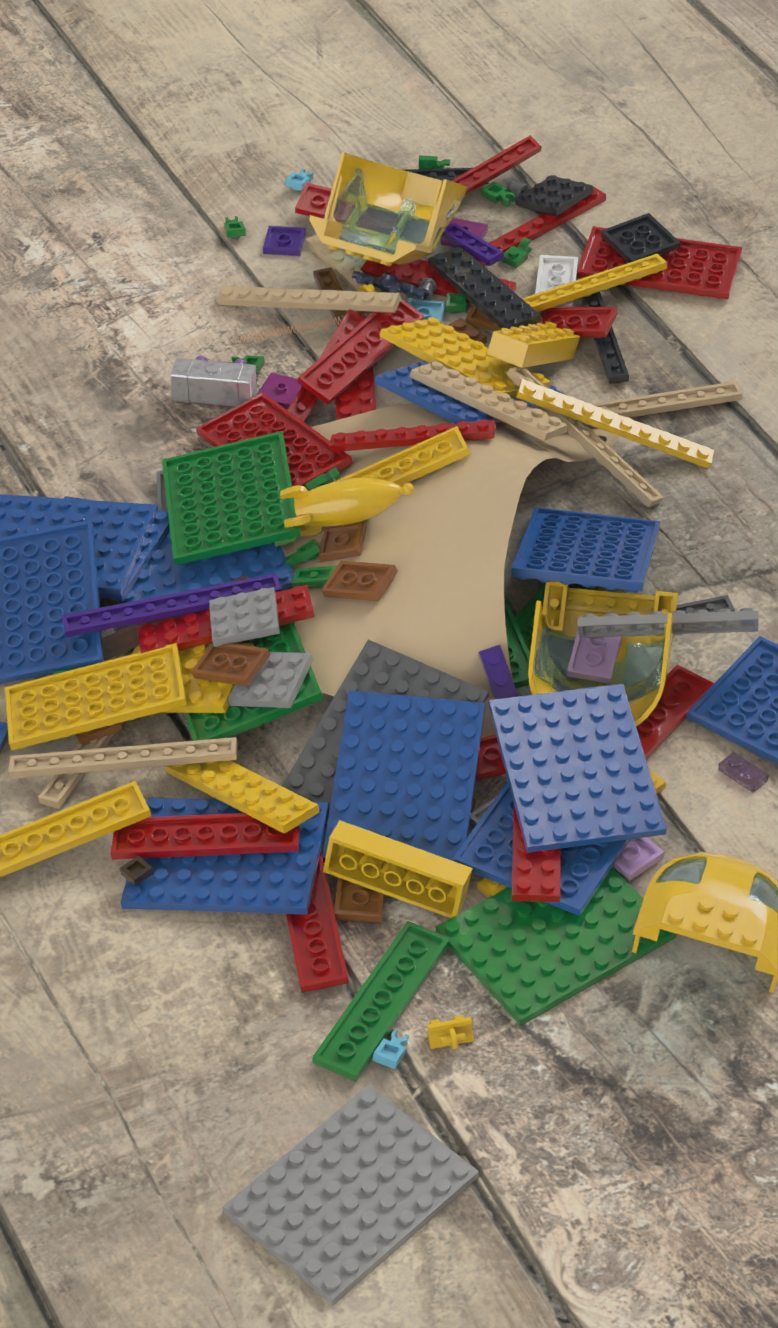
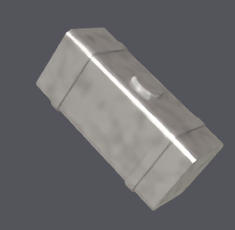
[171,356,257,407]

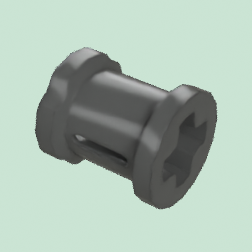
[505,178,529,197]
[416,278,436,300]

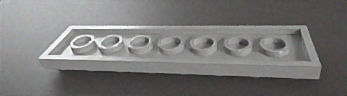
[577,608,758,638]

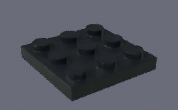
[515,175,594,216]
[601,213,680,263]

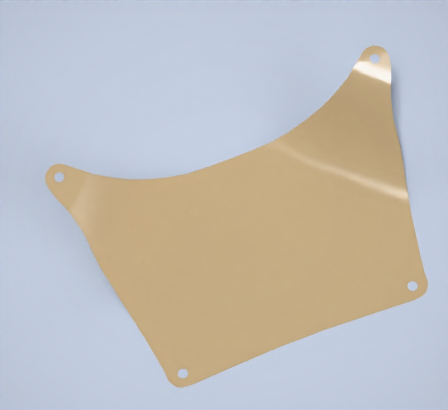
[281,403,619,777]

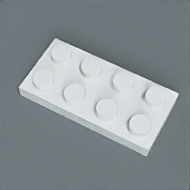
[535,255,578,308]

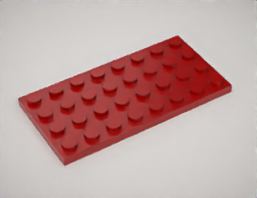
[577,226,742,299]
[196,392,353,488]

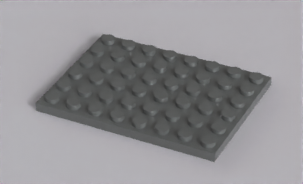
[282,639,489,808]

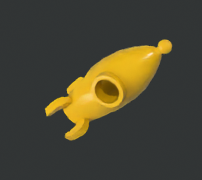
[280,477,414,536]

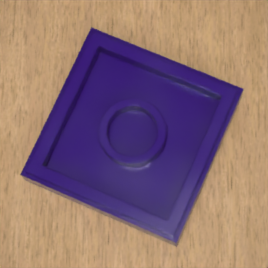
[263,226,306,256]

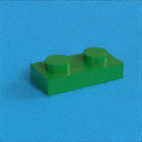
[291,565,337,588]

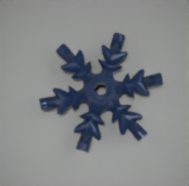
[352,271,425,298]

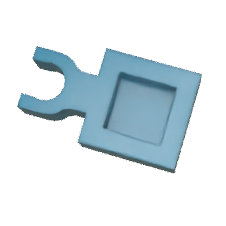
[285,168,314,191]
[372,1030,409,1069]

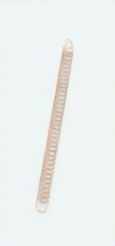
[231,311,371,344]

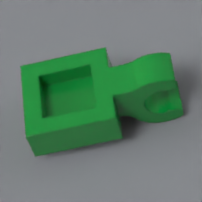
[501,238,532,268]

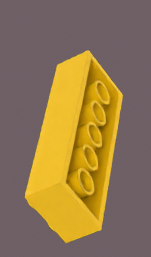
[487,322,580,368]
[323,820,473,918]

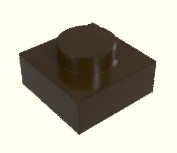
[120,856,154,887]

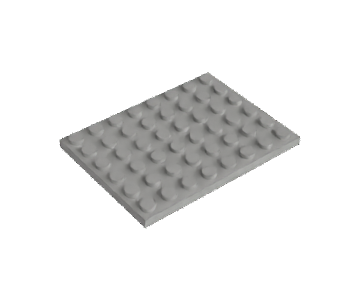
[222,1085,479,1306]

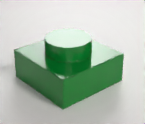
[446,293,466,312]

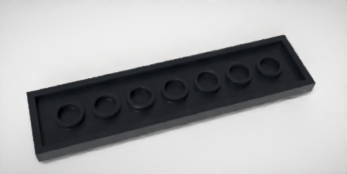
[428,246,541,329]

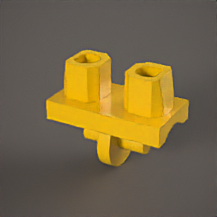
[427,1015,474,1050]

